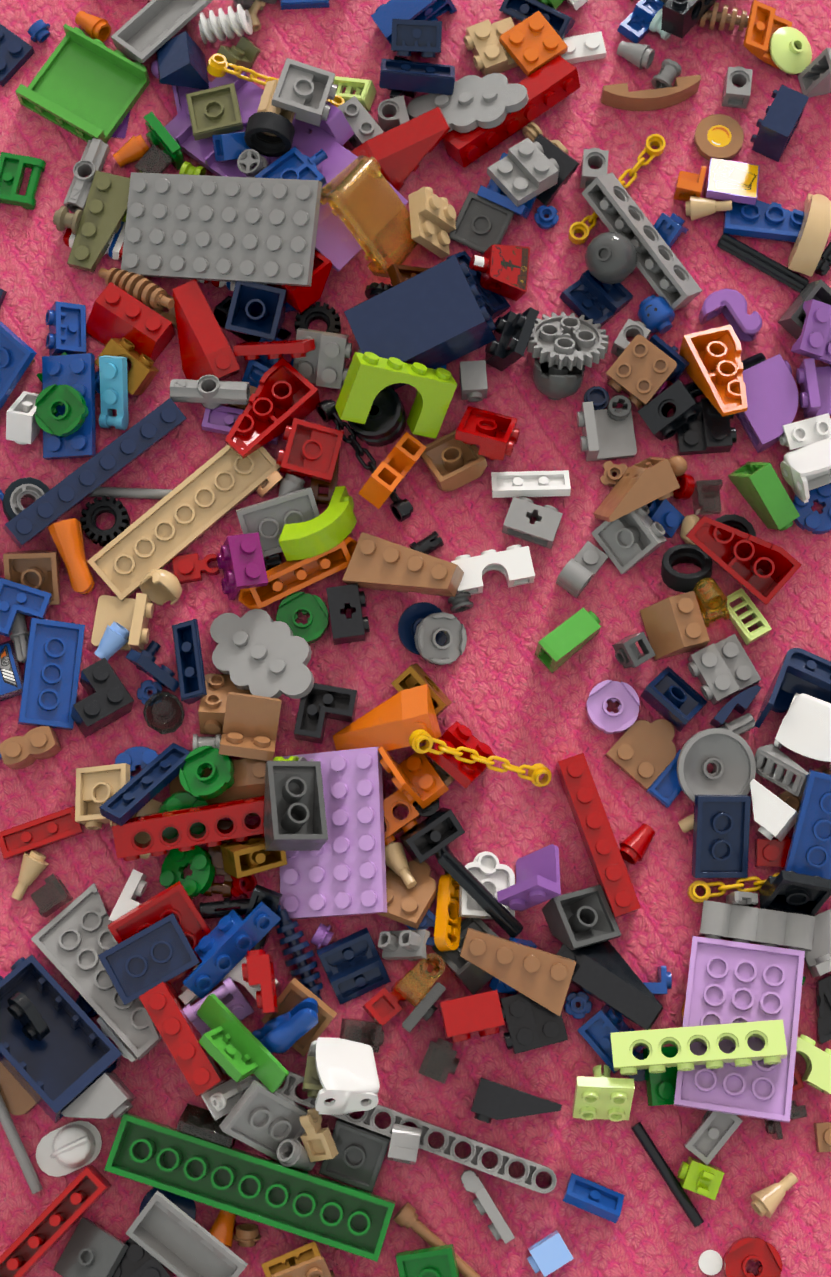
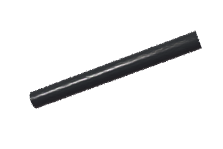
[631,1122,704,1227]

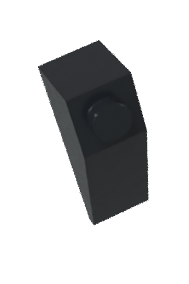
[470,1078,562,1123]

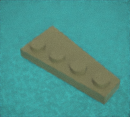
[67,170,130,272]

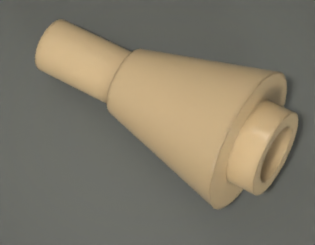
[686,196,732,221]
[385,842,417,889]
[11,850,49,901]
[751,1172,798,1218]

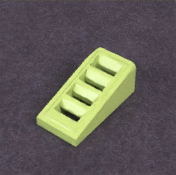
[334,76,376,111]
[719,588,772,646]

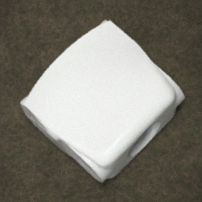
[780,438,831,503]
[774,693,831,770]
[307,1037,380,1115]

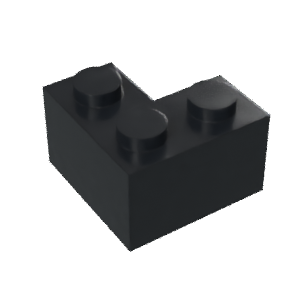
[71,658,134,738]
[294,683,358,744]

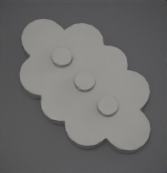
[407,73,529,133]
[210,609,314,699]

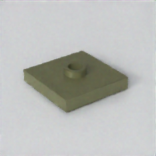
[186,83,244,141]

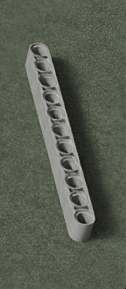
[275,1071,557,1194]

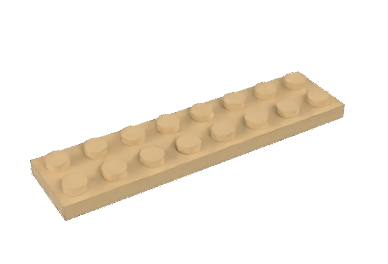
[87,444,281,601]

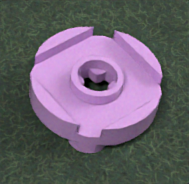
[586,680,640,734]

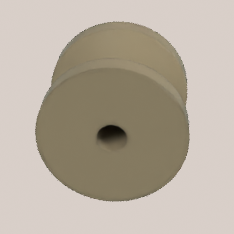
[53,206,83,235]

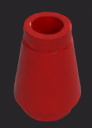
[619,824,655,865]

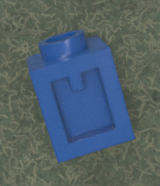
[654,213,689,248]

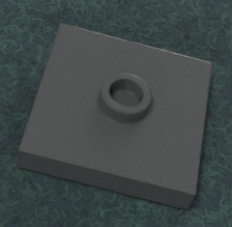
[449,191,515,254]
[402,982,446,1033]
[319,1118,391,1193]
[53,1217,129,1277]

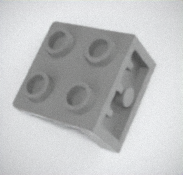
[804,909,831,978]

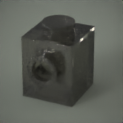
[418,1038,460,1084]

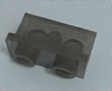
[176,1104,236,1148]

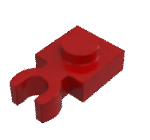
[172,553,220,584]
[363,979,414,1028]

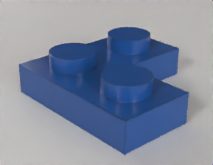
[0,577,52,637]

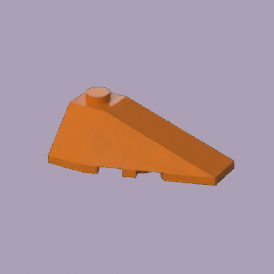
[679,325,748,417]
[333,684,441,751]

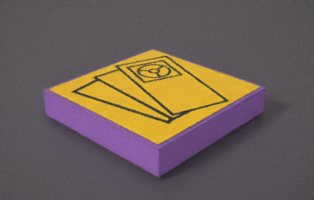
[706,158,760,205]

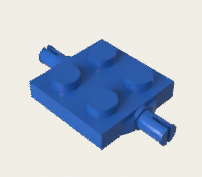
[255,147,328,186]

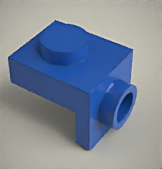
[646,499,684,538]
[643,966,672,996]

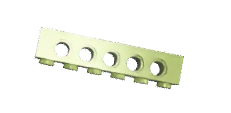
[610,1019,787,1076]

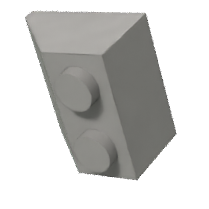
[61,1072,136,1119]

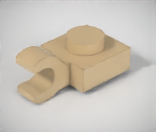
[299,1108,338,1162]

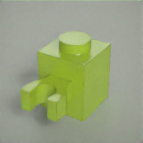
[677,1156,724,1200]

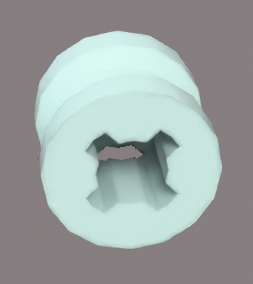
[649,8,671,40]

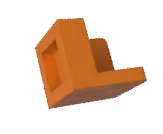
[673,166,707,202]

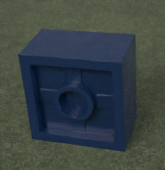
[750,85,809,162]

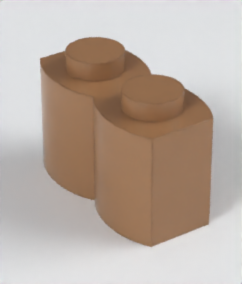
[0,726,62,770]

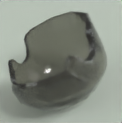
[143,691,185,734]

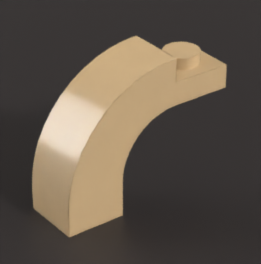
[788,193,831,277]

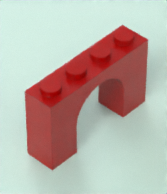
[139,982,228,1097]

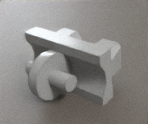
[378,929,430,961]

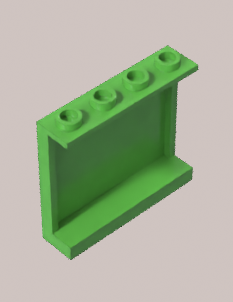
[15,24,150,144]

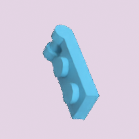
[98,355,129,430]

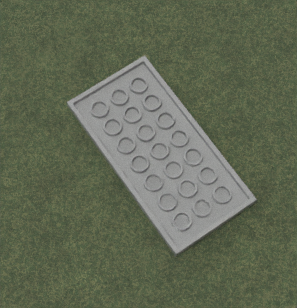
[121,172,322,287]

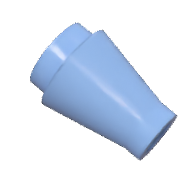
[94,621,130,661]

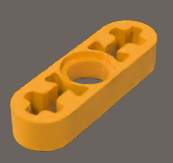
[434,874,462,952]

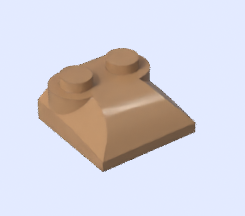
[420,430,488,492]
[3,550,61,605]

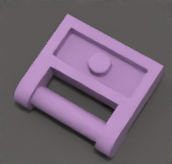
[182,977,254,1035]

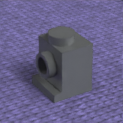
[612,632,656,669]

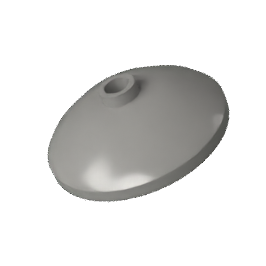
[677,728,756,803]

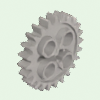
[527,312,609,371]

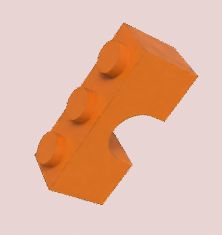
[358,431,427,509]

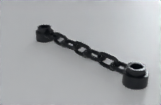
[316,399,413,522]

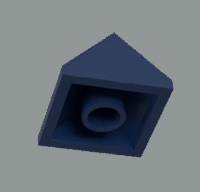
[156,31,209,90]
[225,281,287,341]
[641,666,707,732]

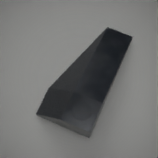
[556,940,663,1030]

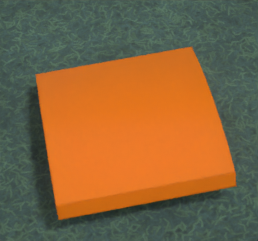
[743,0,793,69]

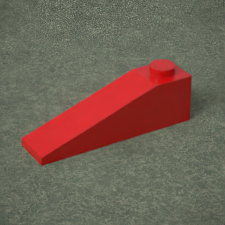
[351,107,450,191]

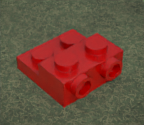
[455,406,520,461]
[276,418,344,483]
[426,721,496,789]
[242,949,278,1015]

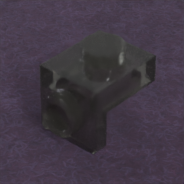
[340,1018,384,1053]
[764,1100,808,1140]

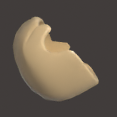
[139,569,182,605]

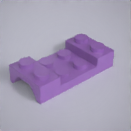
[791,299,831,364]

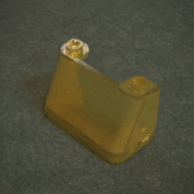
[320,156,418,278]

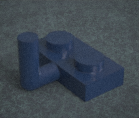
[125,640,179,692]

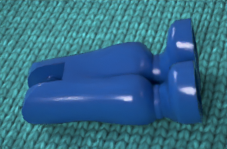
[252,998,318,1054]

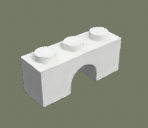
[451,544,535,595]

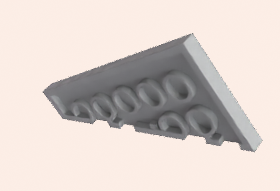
[31,883,161,1060]

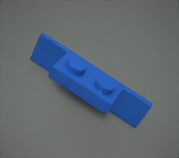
[183,901,281,999]

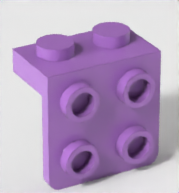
[796,358,831,418]
[497,844,561,911]

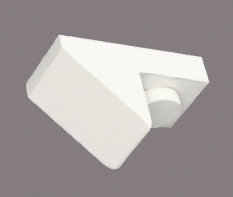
[109,869,148,921]

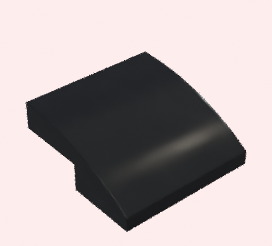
[533,134,580,205]

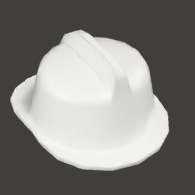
[36,1120,102,1177]

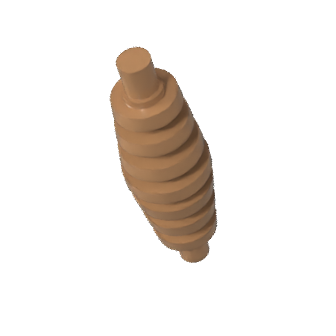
[699,2,749,32]
[98,267,175,309]

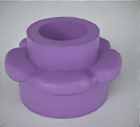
[310,923,334,949]

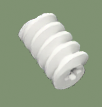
[199,4,253,44]

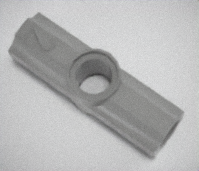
[63,138,110,213]
[170,375,250,409]

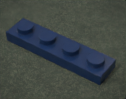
[99,743,191,826]

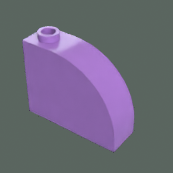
[736,354,799,453]

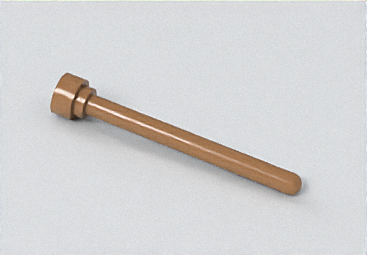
[393,1202,481,1277]

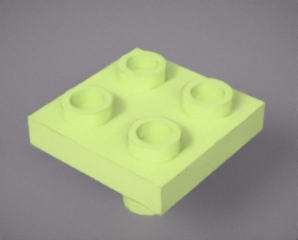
[572,1065,635,1122]

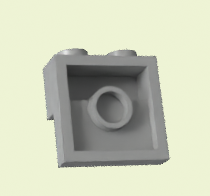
[271,58,338,126]
[487,138,559,207]
[293,328,352,389]
[591,505,667,574]
[687,634,761,705]

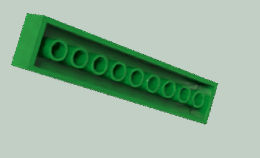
[104,1113,396,1262]

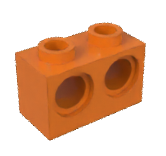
[383,790,420,846]

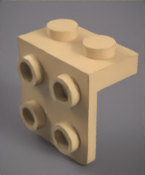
[91,593,154,652]

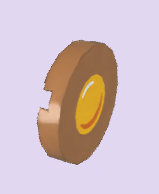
[694,114,744,161]

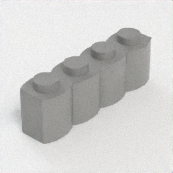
[699,900,815,951]

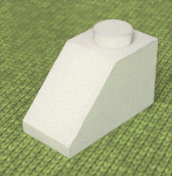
[6,391,41,445]
[750,779,798,842]

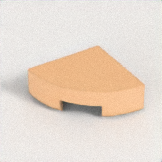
[256,471,283,498]

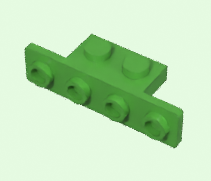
[197,994,289,1093]

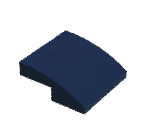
[559,270,634,327]
[316,927,391,1005]

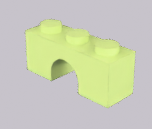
[796,1034,831,1095]

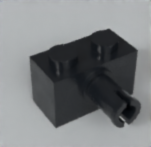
[399,808,465,874]

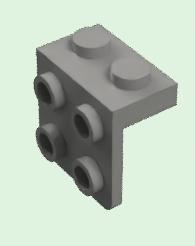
[577,401,637,462]

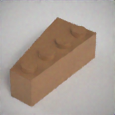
[342,532,464,597]

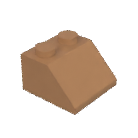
[639,591,710,661]

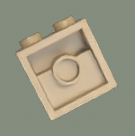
[464,17,518,76]
[408,187,456,258]
[75,763,134,830]

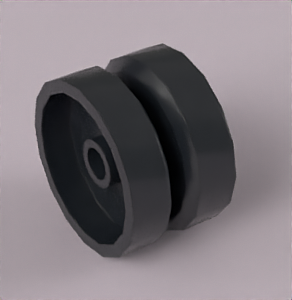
[348,386,407,446]

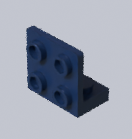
[391,19,442,58]

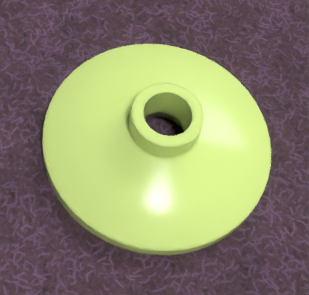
[769,27,812,75]

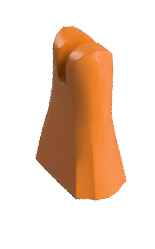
[47,518,95,595]

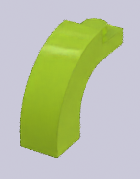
[278,486,357,561]

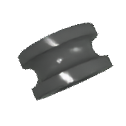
[607,395,631,421]
[448,592,474,613]

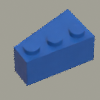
[371,0,457,44]

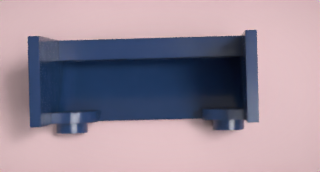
[754,648,831,728]

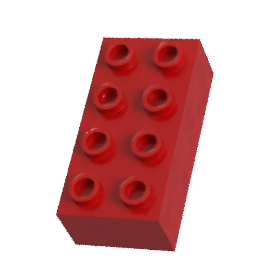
[439,990,505,1043]

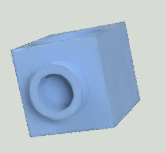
[527,1230,574,1277]

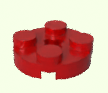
[723,1237,783,1277]

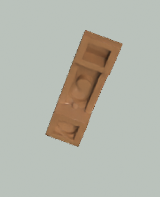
[600,75,701,111]

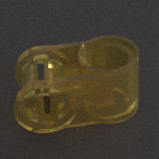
[694,578,730,628]
[394,953,445,1007]

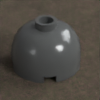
[585,232,638,285]
[533,358,585,400]

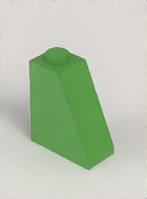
[728,462,800,531]
[535,607,601,673]

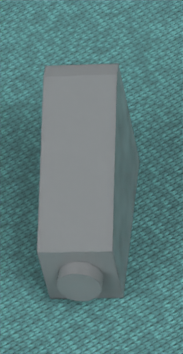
[798,48,831,97]

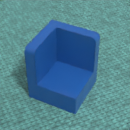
[212,132,250,161]

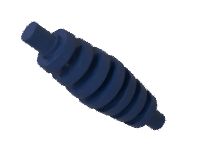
[276,909,323,1000]

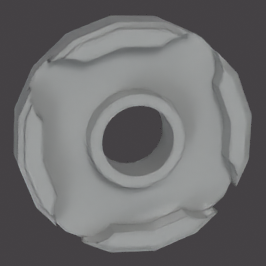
[414,612,467,665]

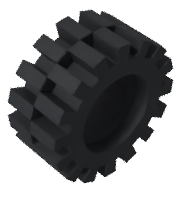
[295,302,341,335]
[80,496,130,547]

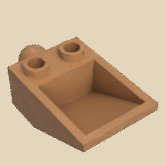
[593,455,687,522]

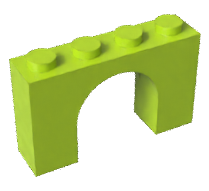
[335,352,457,439]

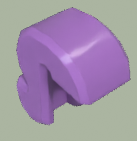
[699,288,762,342]

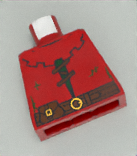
[469,244,530,301]

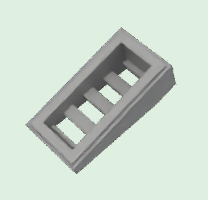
[754,744,808,797]

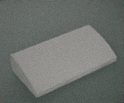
[111,0,213,63]
[125,1190,248,1277]

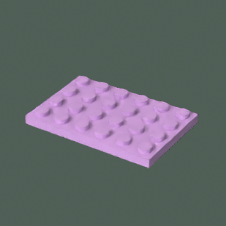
[280,747,387,919]
[674,936,805,1123]

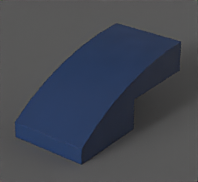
[710,685,761,728]

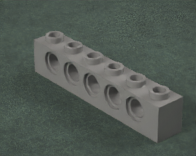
[581,173,702,311]

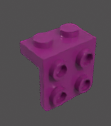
[217,532,268,600]

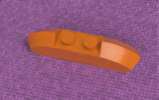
[238,536,357,610]

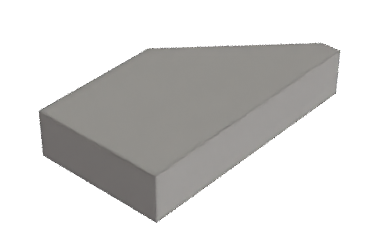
[726,891,758,907]

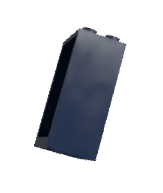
[344,256,497,390]
[0,954,122,1123]

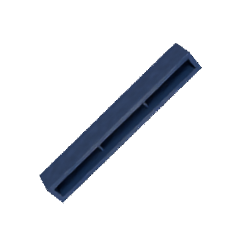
[3,398,186,549]

